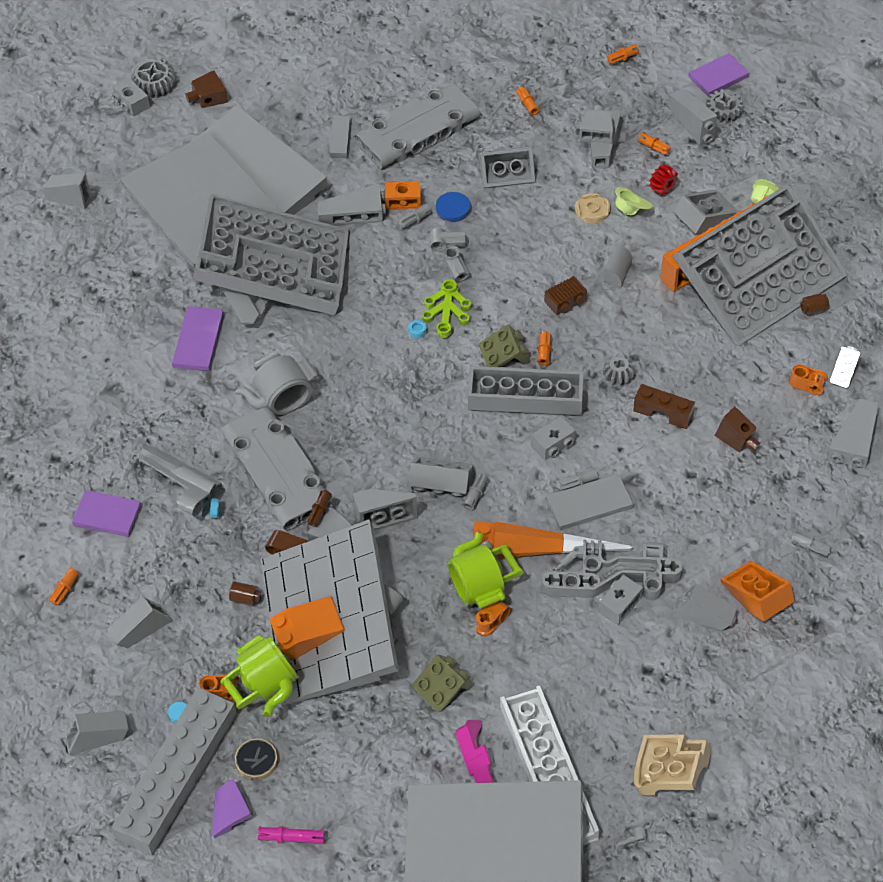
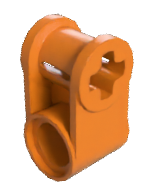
[789,364,828,395]
[476,601,511,636]
[199,674,239,701]

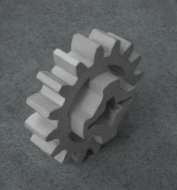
[706,89,743,121]

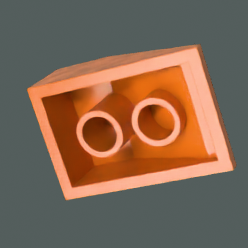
[720,560,794,621]
[269,596,345,661]

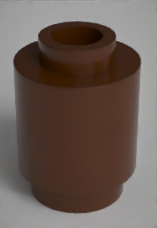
[800,293,829,315]

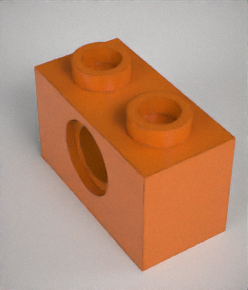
[385,181,421,210]

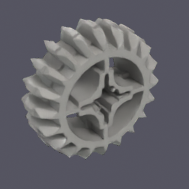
[130,58,176,98]

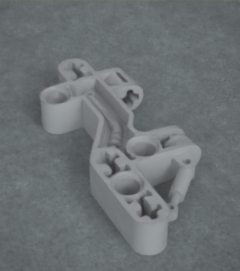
[542,540,682,600]

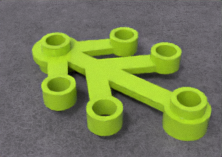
[422,279,471,339]

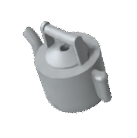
[235,347,318,415]

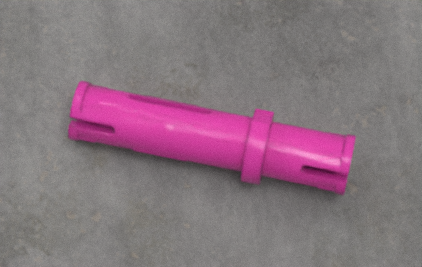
[258,826,324,844]

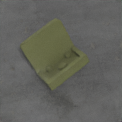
[479,324,530,367]
[413,654,474,712]

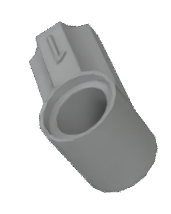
[430,228,465,252]
[443,245,469,283]

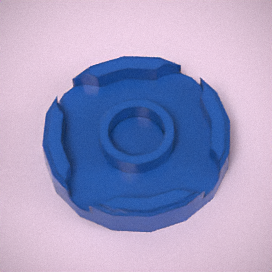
[435,192,471,222]

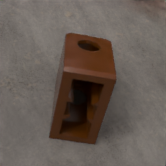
[185,70,228,108]
[715,406,761,452]

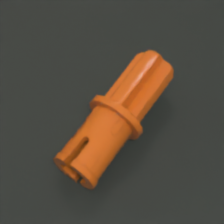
[607,44,639,64]
[516,86,540,115]
[638,132,671,155]
[537,331,552,366]
[49,568,79,605]

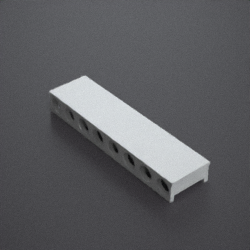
[500,685,599,845]

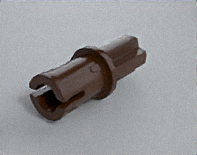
[307,490,332,527]

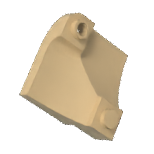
[634,735,711,795]

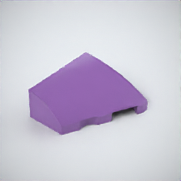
[212,778,251,838]

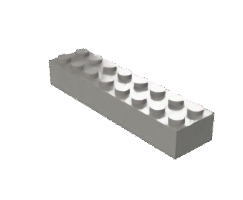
[111,688,237,855]

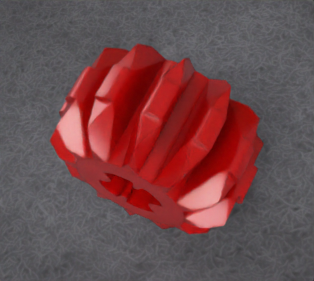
[649,164,678,195]

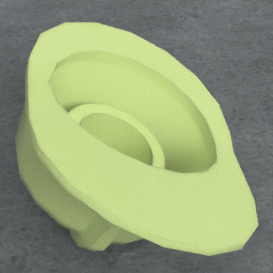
[751,179,779,203]
[615,187,653,215]

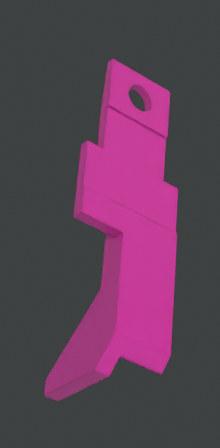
[456,720,494,783]

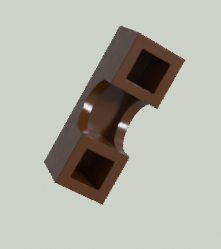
[633,384,695,429]

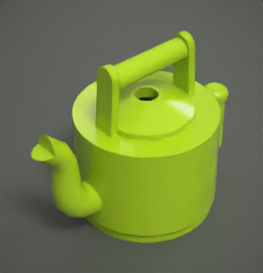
[447,532,524,608]
[220,635,299,717]

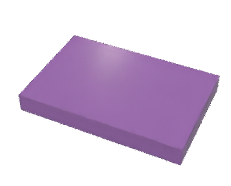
[688,53,749,97]
[72,490,141,537]

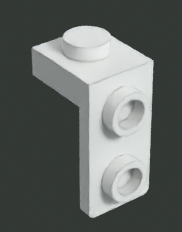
[830,346,861,388]

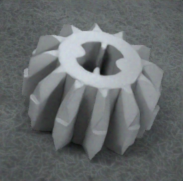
[603,354,635,385]

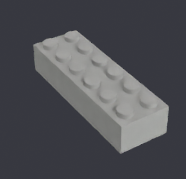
[468,366,583,415]

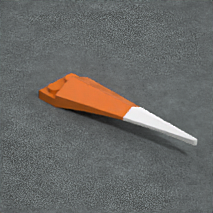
[473,521,633,559]

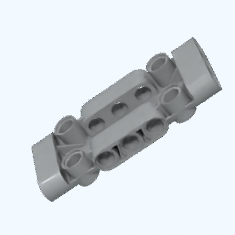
[354,83,480,168]
[222,407,333,530]

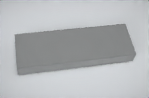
[330,116,350,157]

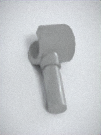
[617,827,646,847]

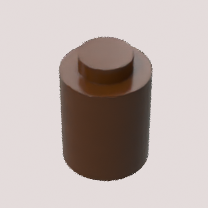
[229,581,261,606]

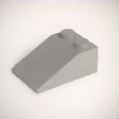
[673,189,739,234]
[352,489,417,531]

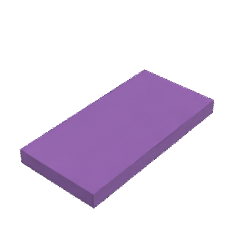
[172,306,224,371]

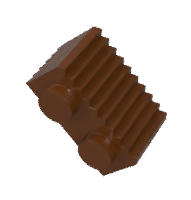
[544,276,587,315]

